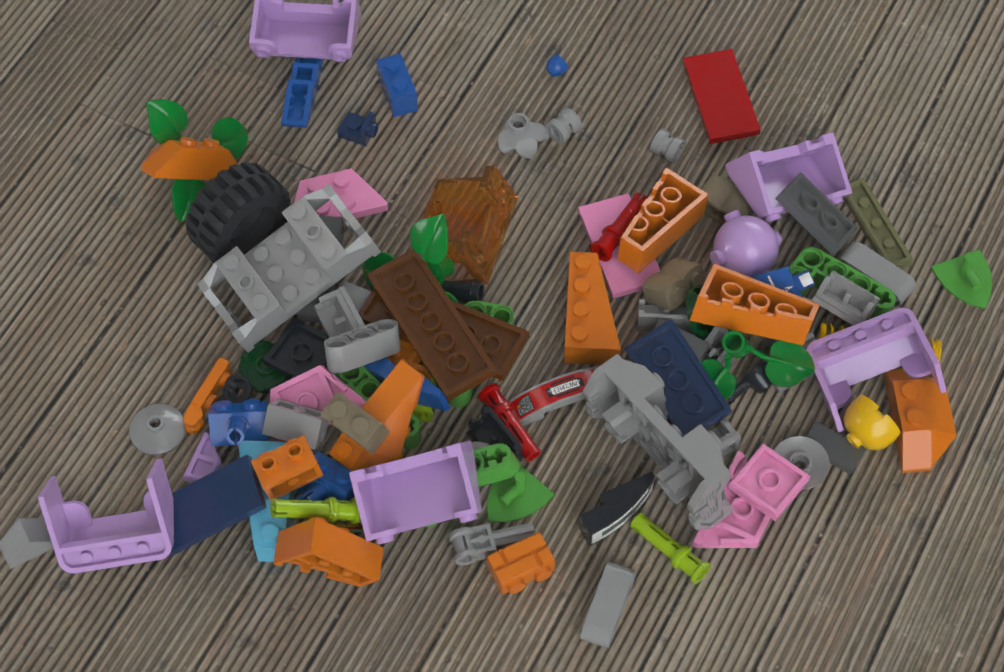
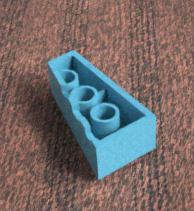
[238,440,295,562]

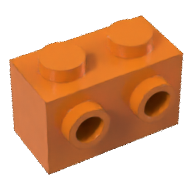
[251,435,324,501]

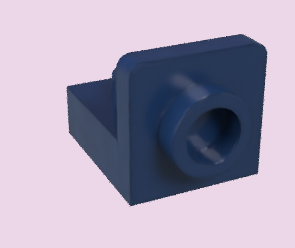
[337,111,379,146]

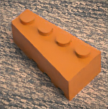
[617,168,709,274]
[690,263,820,345]

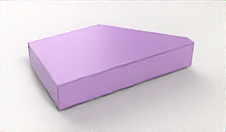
[183,432,222,483]

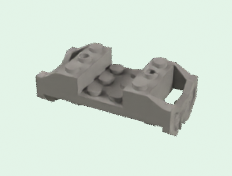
[197,184,381,353]
[583,354,733,530]

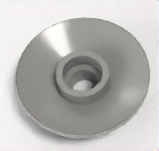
[129,404,186,455]
[774,436,830,490]

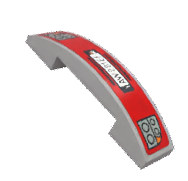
[509,366,618,426]

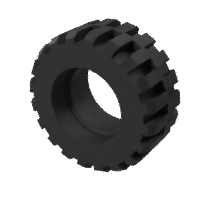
[186,162,291,263]

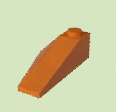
[329,359,425,471]

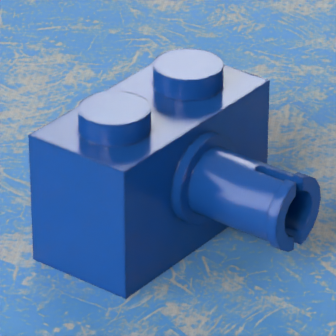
[208,399,270,446]
[295,450,355,501]

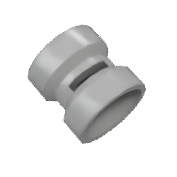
[546,108,582,144]
[650,128,686,163]

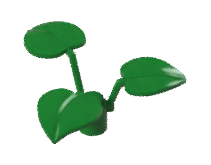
[145,99,248,222]
[362,214,458,303]
[701,329,815,400]

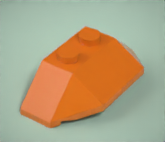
[141,137,238,180]
[883,369,957,473]

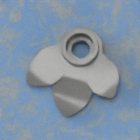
[498,113,549,159]

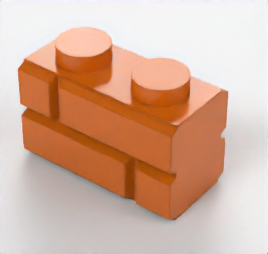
[486,532,555,595]

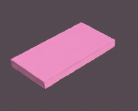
[578,193,661,299]

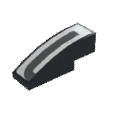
[579,472,655,546]

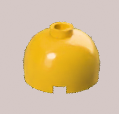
[843,394,901,451]

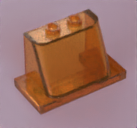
[422,165,518,285]

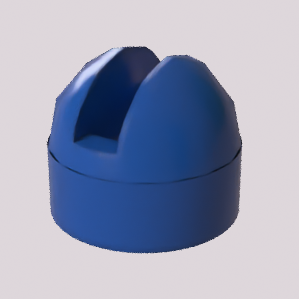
[546,54,569,76]

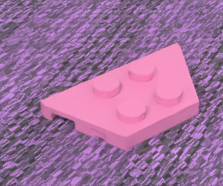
[294,168,388,220]
[270,365,367,442]
[692,451,771,548]

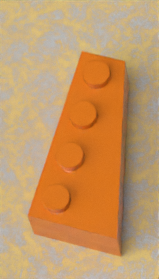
[564,252,621,365]

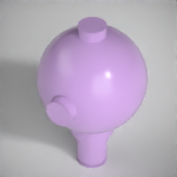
[710,210,782,277]

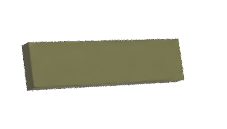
[843,178,914,269]

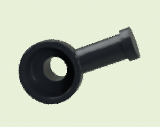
[727,362,773,404]
[223,376,253,403]

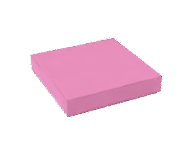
[728,443,811,522]

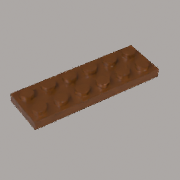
[367,249,497,401]
[359,289,530,382]

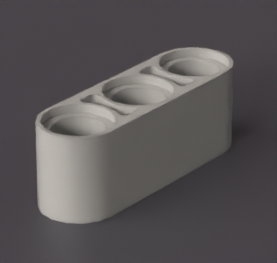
[838,241,916,308]
[324,319,401,373]
[580,561,636,649]

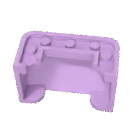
[249,0,361,62]
[725,133,852,223]
[349,441,482,545]

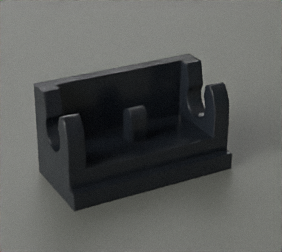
[466,406,523,462]

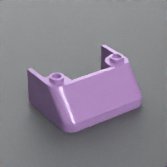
[806,308,947,432]
[38,458,174,573]

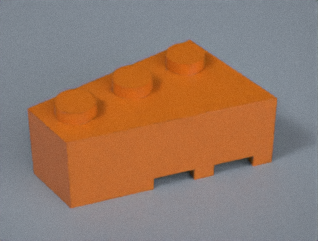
[273,517,383,587]

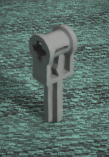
[448,523,536,565]

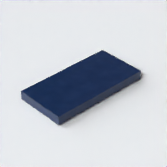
[624,318,733,437]
[168,455,267,558]

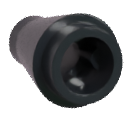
[442,278,484,303]

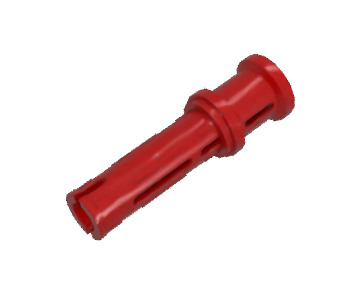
[590,192,648,262]
[477,383,541,462]

